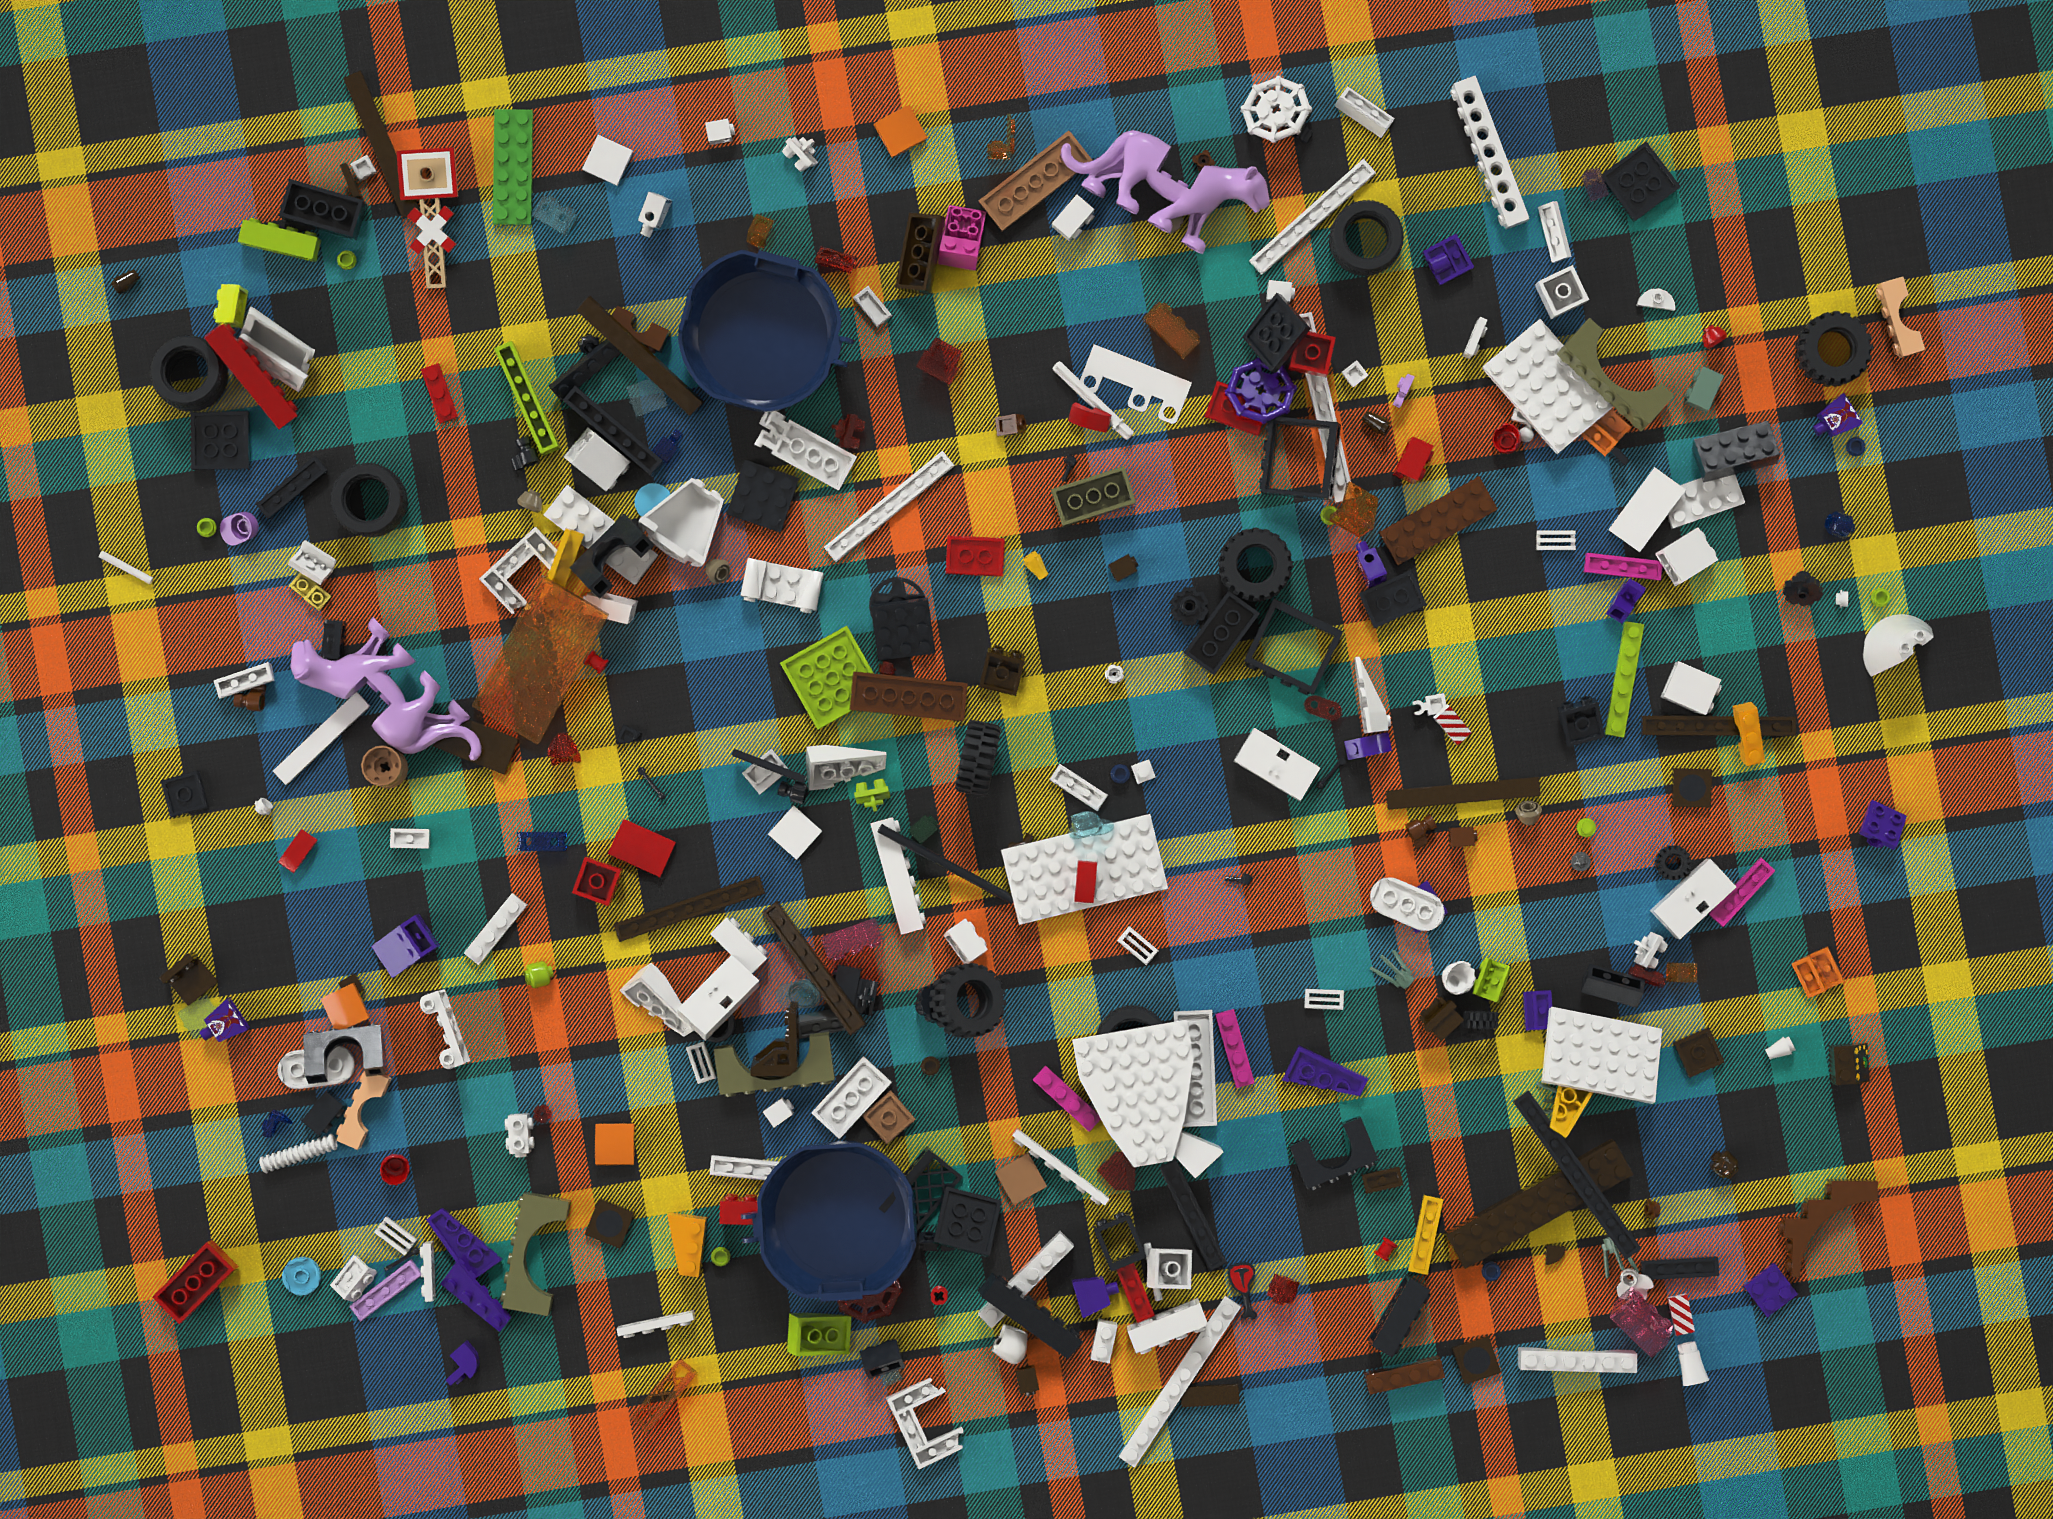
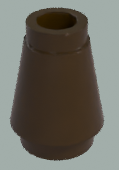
[110,269,140,295]
[1361,410,1391,436]

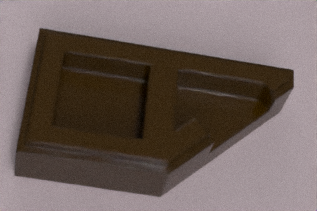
[340,163,363,199]

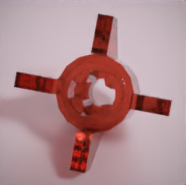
[547,733,581,766]

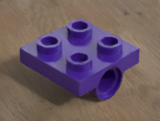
[1422,234,1474,286]
[1859,800,1907,850]

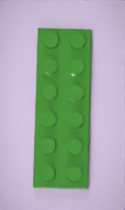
[493,109,534,225]

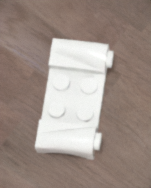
[740,558,824,614]
[420,989,470,1069]

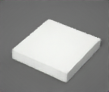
[582,135,633,186]
[768,806,822,860]

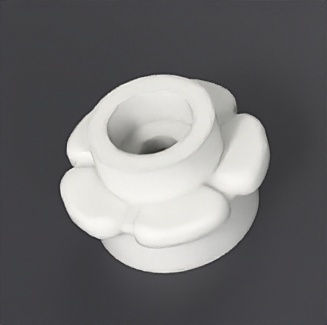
[1836,590,1848,609]
[1105,665,1124,684]
[255,798,273,815]

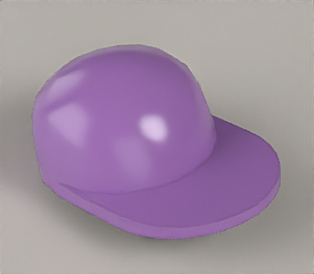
[220,512,259,545]

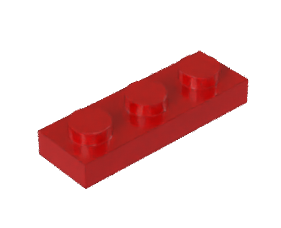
[421,363,459,424]
[1116,1263,1155,1323]

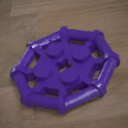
[1225,357,1297,424]

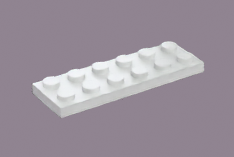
[544,485,658,585]
[1173,1010,1217,1127]

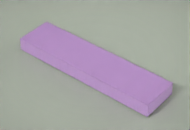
[349,1259,421,1322]

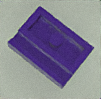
[1522,990,1552,1030]

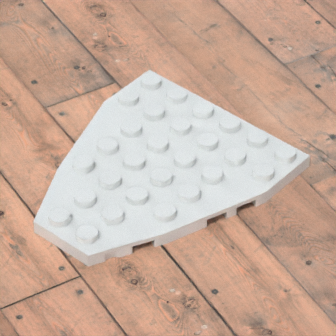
[1072,1020,1194,1167]

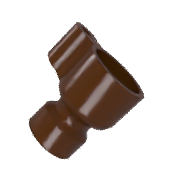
[233,684,266,712]
[1405,814,1437,849]

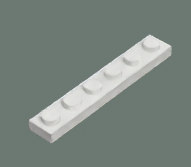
[1012,1128,1109,1205]

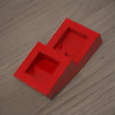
[1068,402,1112,433]
[278,829,317,874]
[1074,860,1097,903]

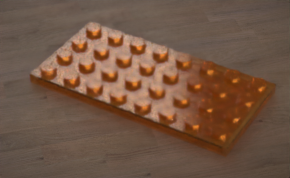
[472,575,609,745]

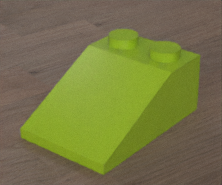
[787,1313,852,1356]

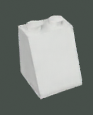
[564,427,630,491]
[1174,1130,1223,1178]

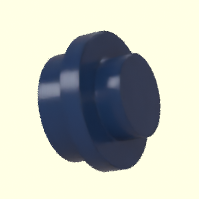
[1846,437,1865,457]
[1111,764,1130,783]
[1481,1262,1501,1281]

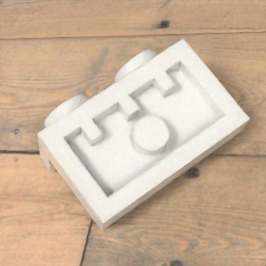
[330,1255,377,1302]

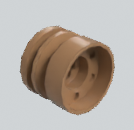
[361,746,408,789]

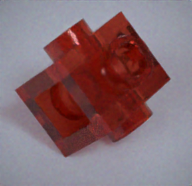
[1267,1273,1300,1305]

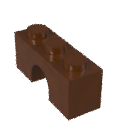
[612,306,671,354]

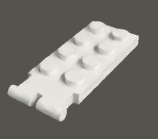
[755,411,857,490]

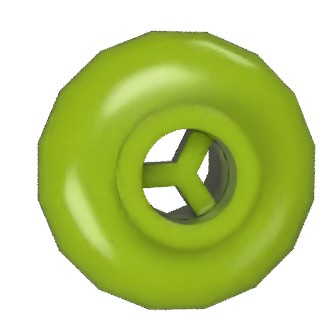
[524,961,554,988]

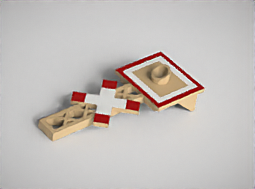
[396,147,458,289]

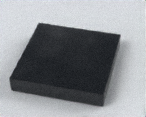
[161,770,209,818]

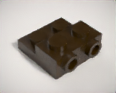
[979,645,1026,696]

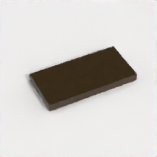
[433,711,519,775]

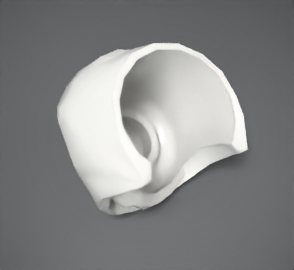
[992,1324,1028,1364]

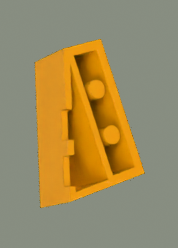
[667,1213,708,1277]

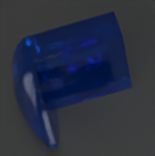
[261,1109,293,1138]

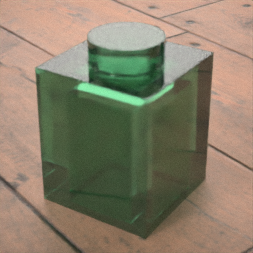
[908,815,938,844]

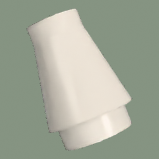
[1765,1037,1795,1060]

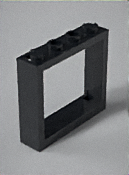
[1259,417,1341,501]
[1243,599,1343,696]

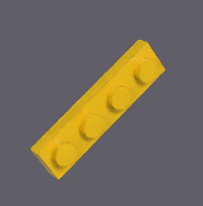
[1408,1195,1443,1275]

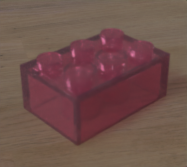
[820,917,884,961]
[1610,1287,1673,1358]

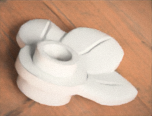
[1617,1268,1654,1303]

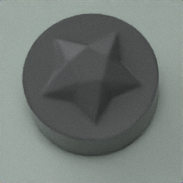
[1570,852,1591,871]

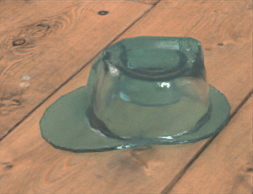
[1068,811,1114,839]
[776,978,821,1008]

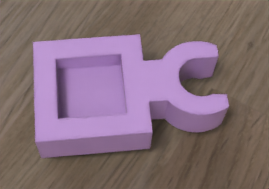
[1393,374,1414,408]

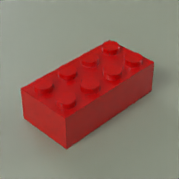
[152,1240,239,1324]

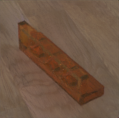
[630,1358,698,1435]

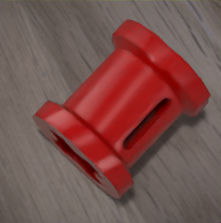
[584,650,609,675]
[1374,1237,1398,1262]
[931,1286,948,1305]

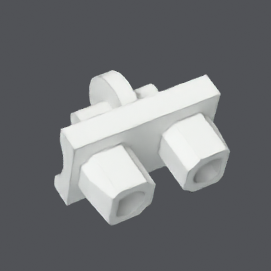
[782,137,818,172]
[1634,932,1668,969]

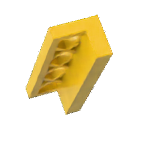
[539,527,584,606]

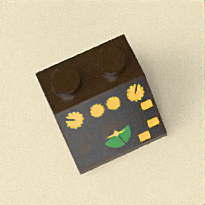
[1828,1043,1870,1085]

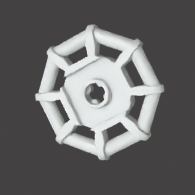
[1240,76,1312,143]

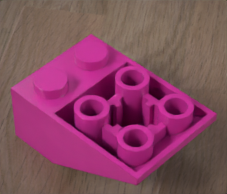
[938,205,986,271]

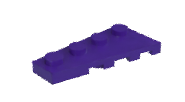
[1282,1045,1368,1096]
[426,1208,503,1279]
[440,1258,511,1332]

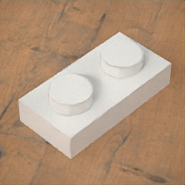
[390,828,430,848]

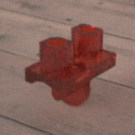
[832,414,865,449]

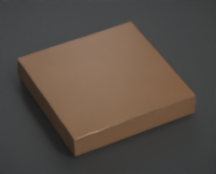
[862,1090,916,1145]
[995,1153,1047,1205]

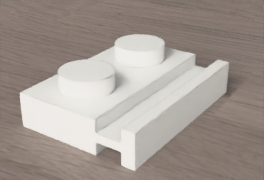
[1463,317,1487,359]
[742,749,788,795]

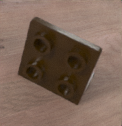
[159,952,218,1006]

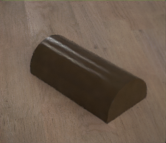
[895,213,946,294]

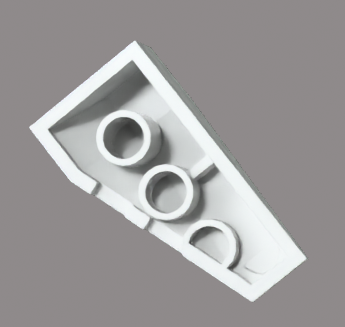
[1354,657,1391,734]
[806,745,886,790]
[620,963,694,1036]

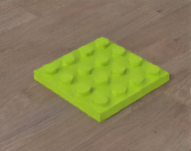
[780,626,873,730]

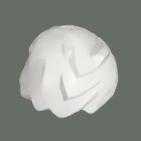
[1442,961,1476,995]

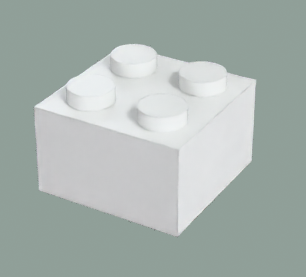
[1535,265,1589,319]
[1147,1248,1192,1289]

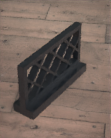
[879,1146,963,1231]

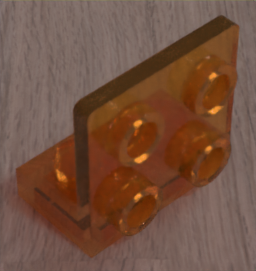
[987,114,1015,159]
[1329,481,1379,538]

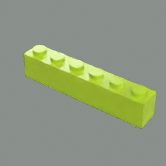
[494,341,561,456]

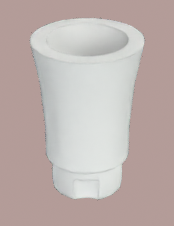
[1677,1341,1709,1386]

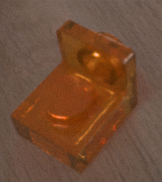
[747,214,774,248]
[1666,962,1697,982]

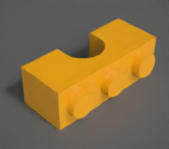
[1733,702,1765,766]

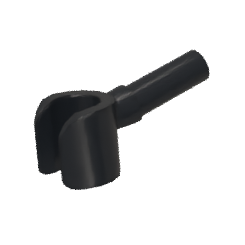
[1062,454,1076,482]
[1224,873,1252,885]

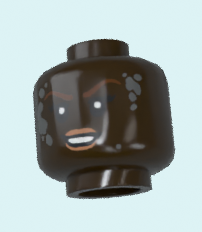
[1710,1150,1739,1179]

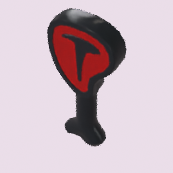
[1227,1262,1257,1319]

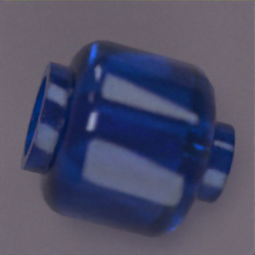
[1824,511,1855,539]

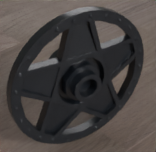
[869,577,926,617]

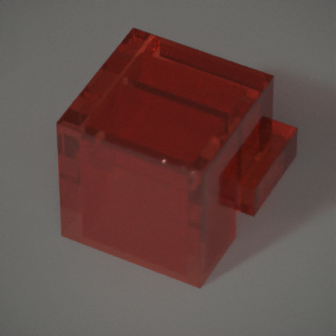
[916,337,963,386]

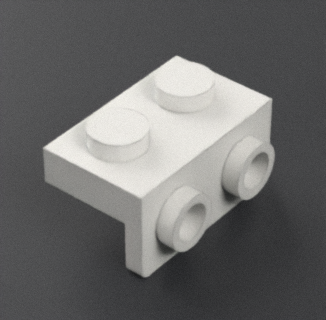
[288,540,336,585]

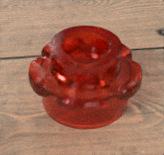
[878,661,896,675]
[533,1104,552,1123]

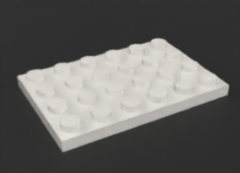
[1482,319,1613,454]
[1542,1007,1662,1104]

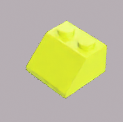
[213,284,248,329]

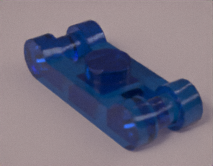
[517,832,567,851]

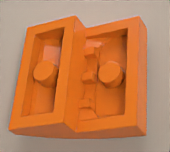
[874,105,928,158]
[1581,409,1632,456]
[1792,946,1844,998]
[321,983,370,1030]
[595,1124,635,1165]

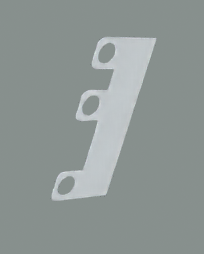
[1080,344,1192,424]

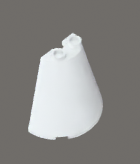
[228,307,315,379]
[638,478,724,567]
[1863,614,1934,677]

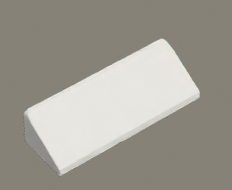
[1335,86,1395,138]
[214,662,275,699]

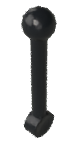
[1316,757,1346,789]
[638,767,666,800]
[384,1247,420,1272]

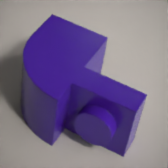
[1606,578,1646,624]
[1344,732,1392,760]
[446,1340,479,1386]

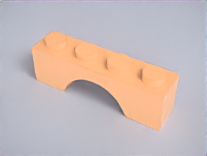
[1876,277,1925,359]
[336,1071,392,1150]

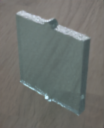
[626,379,668,417]
[178,994,217,1039]

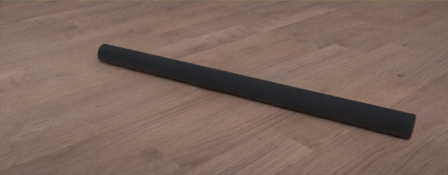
[877,824,1013,905]

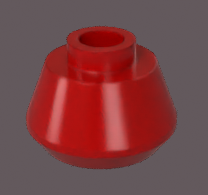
[1702,324,1727,349]

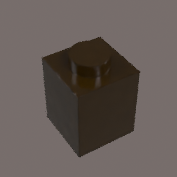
[1108,554,1139,583]
[1015,1365,1039,1396]

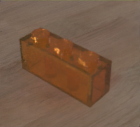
[1143,301,1200,360]

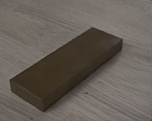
[1181,1384,1240,1407]

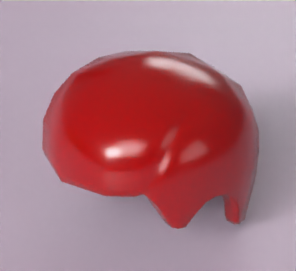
[1492,423,1522,454]
[380,1154,410,1186]

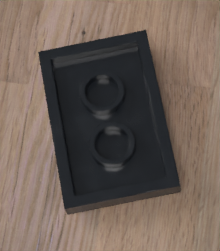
[1358,570,1427,628]

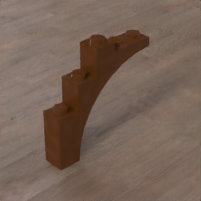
[1778,1179,1878,1277]

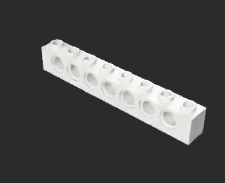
[1450,75,1529,230]

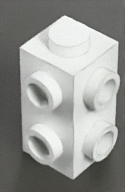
[505,1113,534,1157]

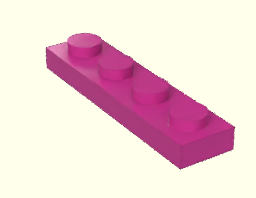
[1584,553,1663,581]
[1708,858,1775,927]
[1215,1009,1255,1088]
[1033,1065,1101,1132]

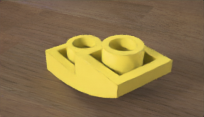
[289,573,331,611]

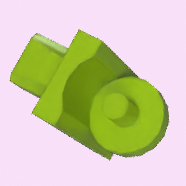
[854,779,891,812]

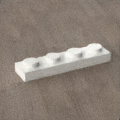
[238,333,308,392]
[464,893,528,965]
[617,1310,695,1338]

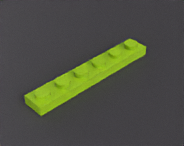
[1604,621,1644,738]

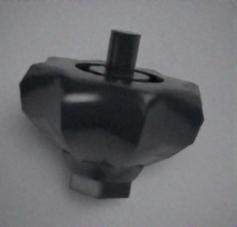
[577,334,600,354]

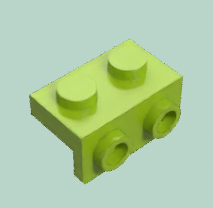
[1473,958,1512,1003]

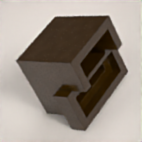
[1418,996,1464,1041]

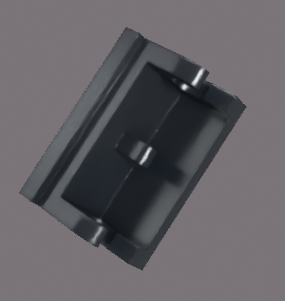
[320,619,346,660]

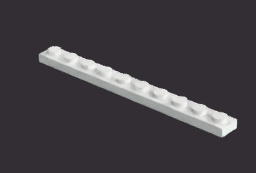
[1300,312,1354,503]
[1119,1296,1241,1468]

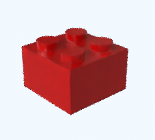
[1288,331,1336,378]
[1393,436,1434,484]
[572,857,624,906]
[719,1193,758,1225]

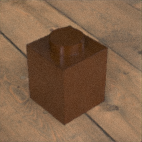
[1448,826,1478,847]

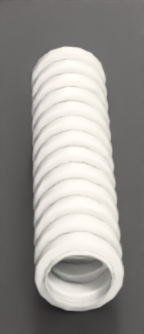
[259,1134,337,1173]

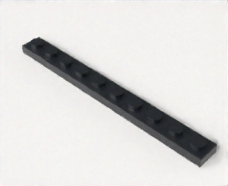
[1512,1090,1642,1260]

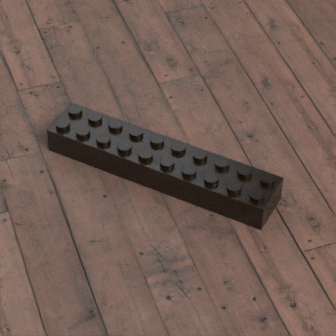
[1444,1139,1634,1269]

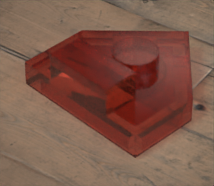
[1097,1151,1135,1191]

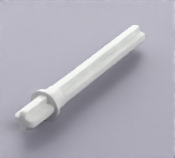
[1053,361,1134,440]

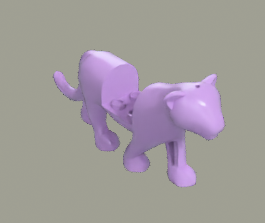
[1060,130,1270,254]
[290,618,482,761]

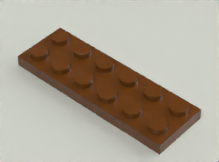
[1378,476,1498,566]
[849,671,968,722]

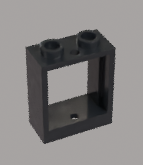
[1093,1211,1147,1272]

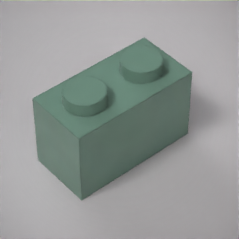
[1684,366,1724,412]

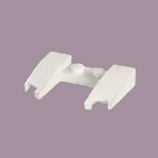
[479,527,557,614]
[886,1378,963,1469]

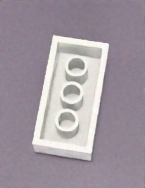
[1127,1298,1208,1354]

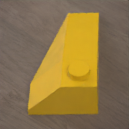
[1550,1086,1594,1138]

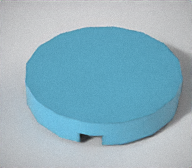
[635,483,671,517]
[282,1257,322,1296]

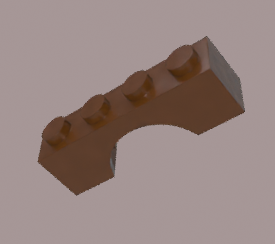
[1363,1355,1445,1395]

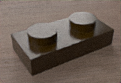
[1361,1166,1404,1194]

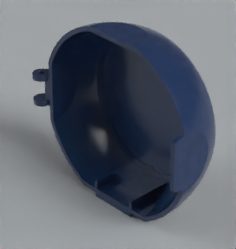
[678,250,855,412]
[741,1141,917,1302]

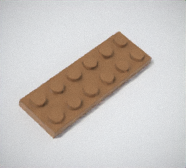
[979,131,1093,232]

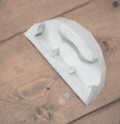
[1636,288,1675,311]

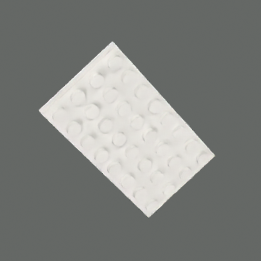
[1001,814,1168,925]

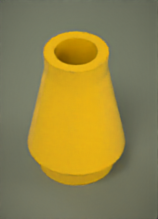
[1023,551,1049,580]

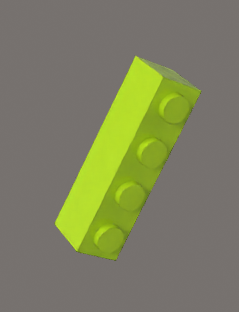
[238,218,321,262]

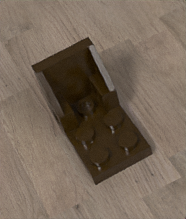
[751,1002,799,1076]

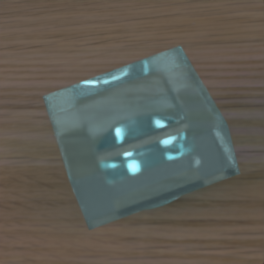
[880,1370,903,1387]

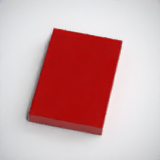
[1204,381,1268,437]
[946,535,1005,577]
[608,819,676,877]

